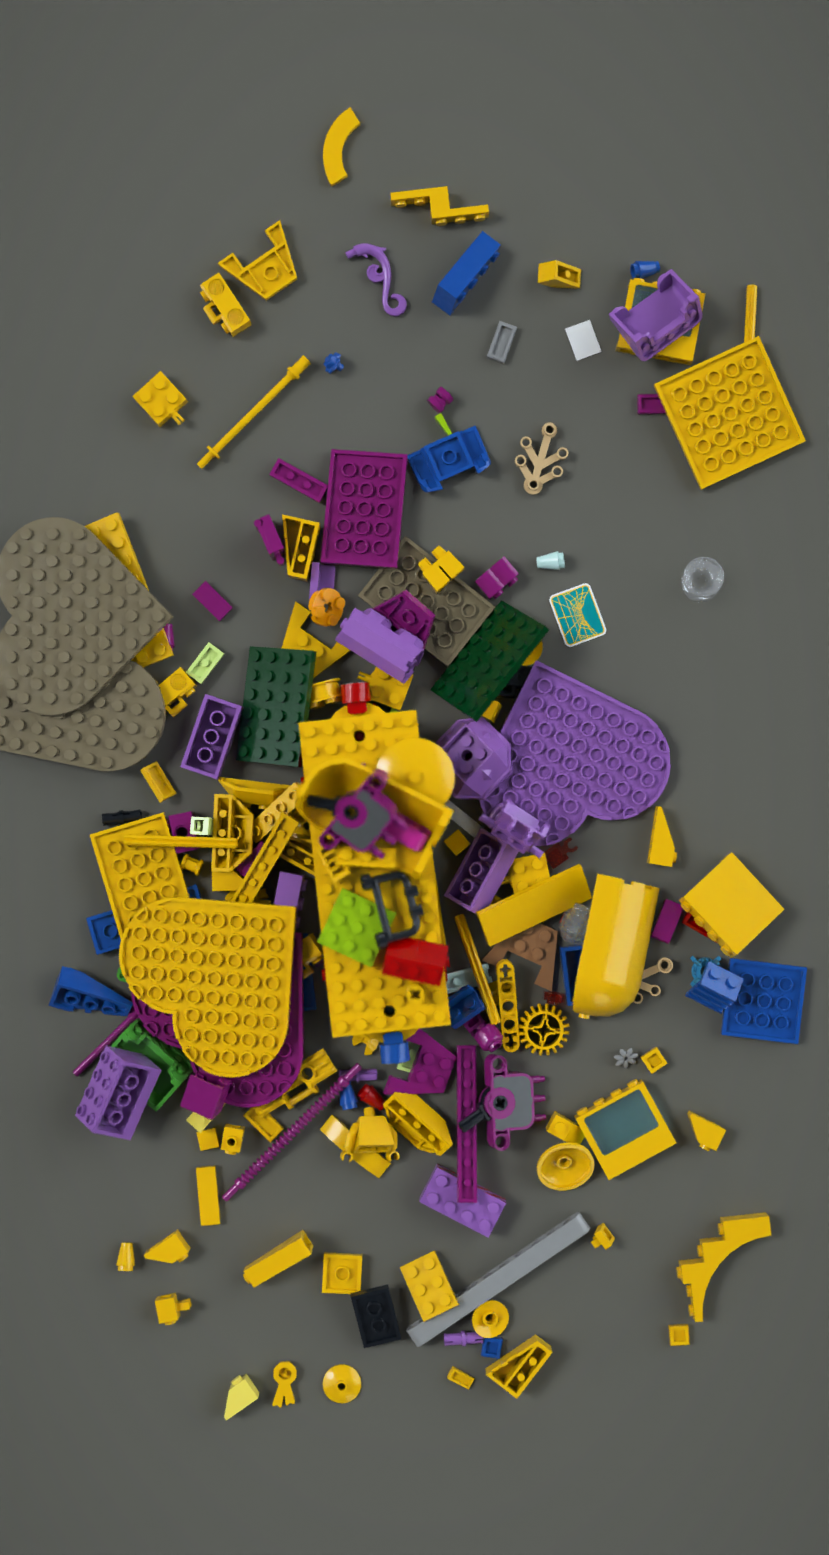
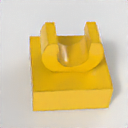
[591,1223,615,1250]

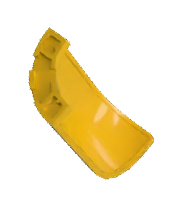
[294,759,453,880]
[573,874,660,1019]

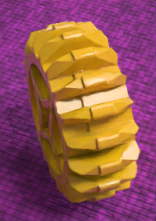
[518,1003,570,1055]

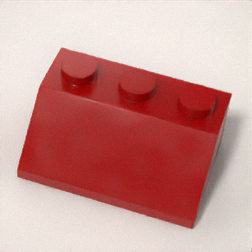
[382,937,448,987]

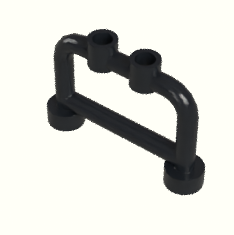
[360,871,424,949]

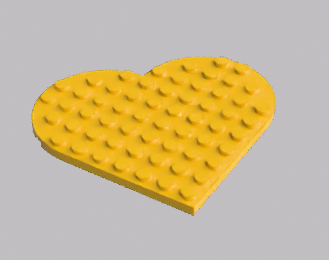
[119,897,297,1077]

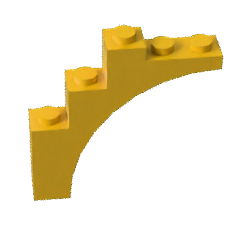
[676,1212,771,1322]

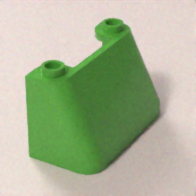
[99,1018,193,1112]

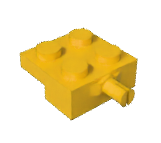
[132,371,188,427]
[357,667,414,711]
[501,852,550,894]

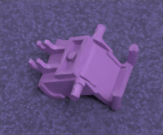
[479,799,550,859]

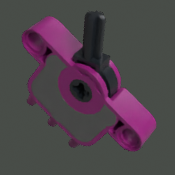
[307,769,408,859]
[458,1054,547,1151]

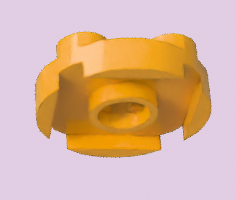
[308,588,345,627]

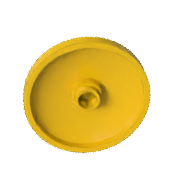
[376,738,455,805]

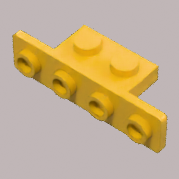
[253,782,299,843]

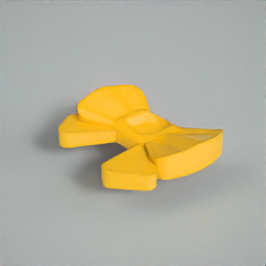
[352,1034,379,1055]

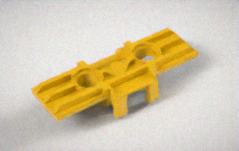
[253,1048,337,1118]

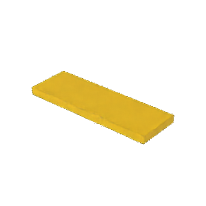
[476,864,592,947]

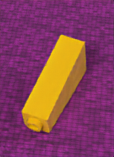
[243,1230,313,1287]

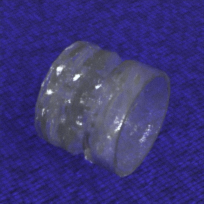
[681,557,724,602]

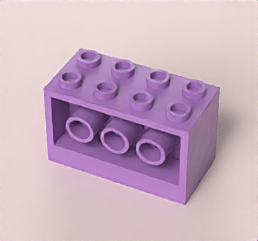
[75,1045,161,1140]

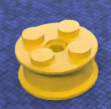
[310,678,342,709]

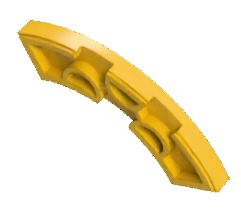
[323,107,360,187]

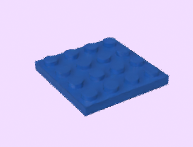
[721,958,807,1044]

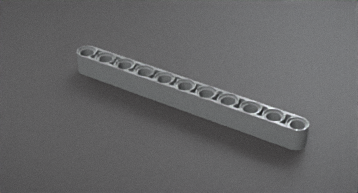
[406,1212,590,1347]

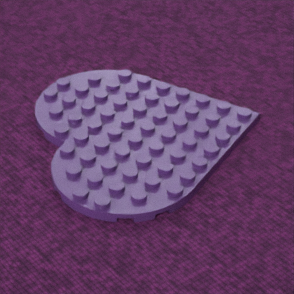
[479,660,671,846]

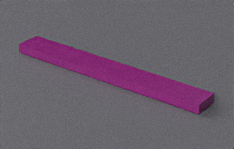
[456,1045,477,1203]

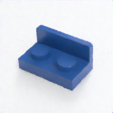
[448,985,486,1029]

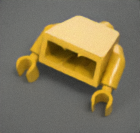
[340,1107,400,1162]

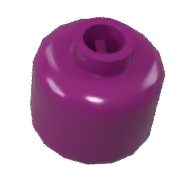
[474,1023,503,1052]

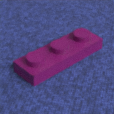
[269,458,328,504]

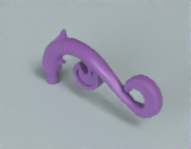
[345,243,407,317]

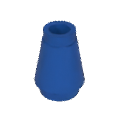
[630,261,660,279]
[340,1081,358,1111]

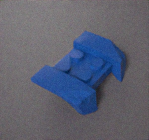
[408,425,491,492]

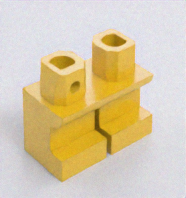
[418,546,465,593]

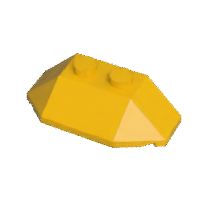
[218,777,291,809]
[211,794,254,872]
[383,1092,453,1156]

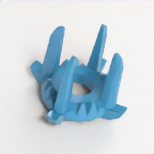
[690,956,722,987]

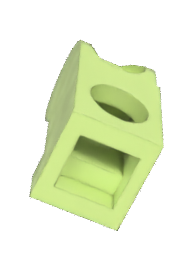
[190,817,213,835]

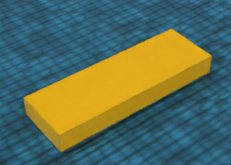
[196,1165,221,1226]

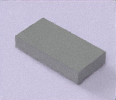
[486,321,517,364]

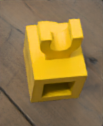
[155,1293,192,1325]

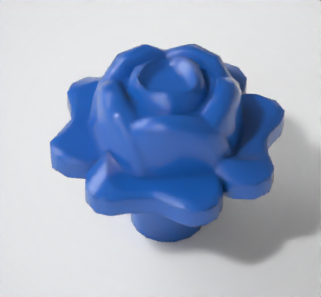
[324,352,344,374]

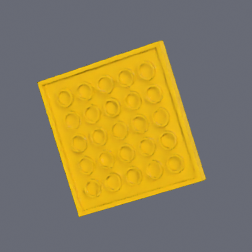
[653,336,806,490]

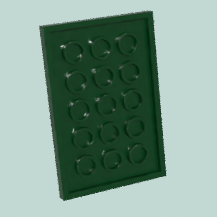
[430,600,549,722]
[236,646,316,767]

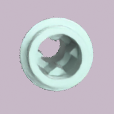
[536,551,565,570]

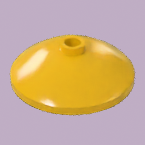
[537,1142,594,1191]

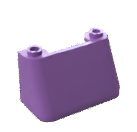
[609,269,703,361]

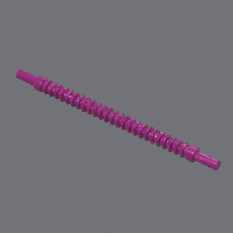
[222,1063,362,1202]

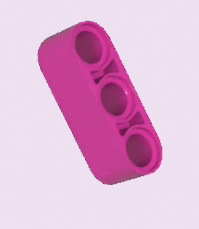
[386,812,431,851]

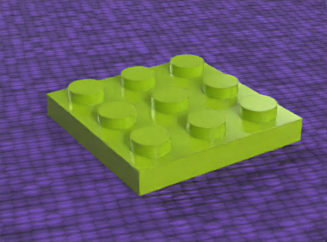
[317,888,396,967]

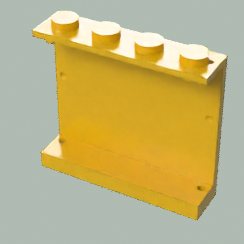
[679,852,785,958]

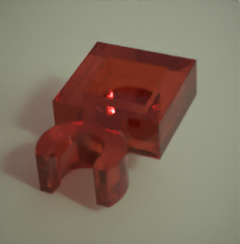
[545,838,578,869]
[543,990,564,1005]

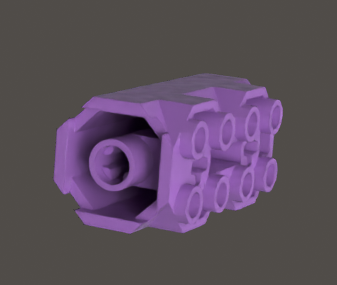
[335,608,424,684]

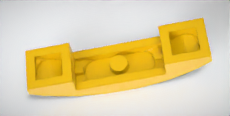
[320,1114,391,1178]

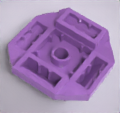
[435,717,512,800]

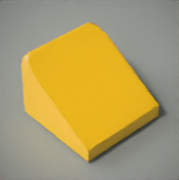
[444,829,471,856]

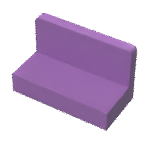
[309,562,336,600]

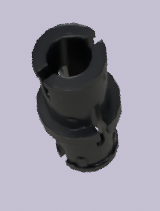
[102,809,142,826]

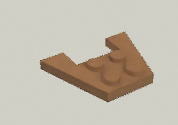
[482,923,558,991]

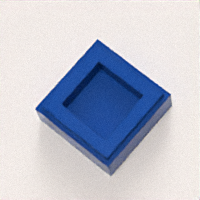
[481,1337,503,1359]

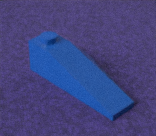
[48,966,133,1016]

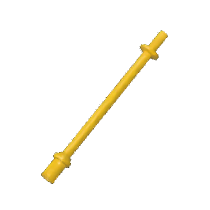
[197,355,311,469]

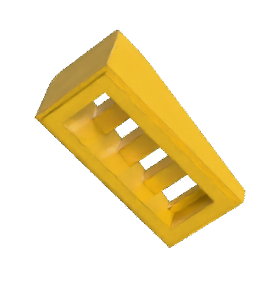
[315,838,351,883]

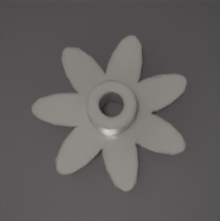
[614,1048,638,1068]

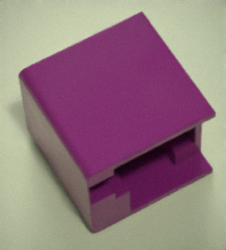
[180,1067,232,1120]

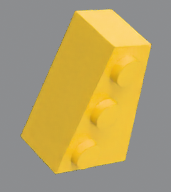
[485,1334,553,1399]

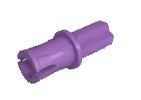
[339,1068,378,1083]

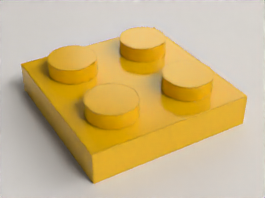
[322,1252,363,1294]

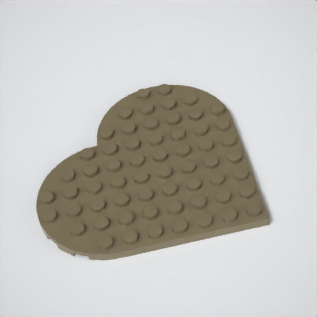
[0,517,174,715]
[0,660,166,771]

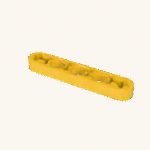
[496,959,520,1052]

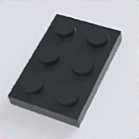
[350,1284,401,1348]

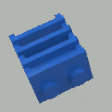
[685,961,743,1014]

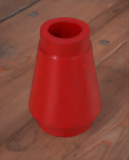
[358,1084,385,1111]

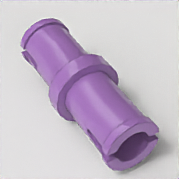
[443,1330,483,1347]

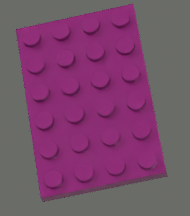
[321,449,408,569]

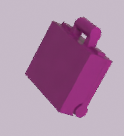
[254,514,286,566]

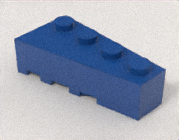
[432,231,501,315]

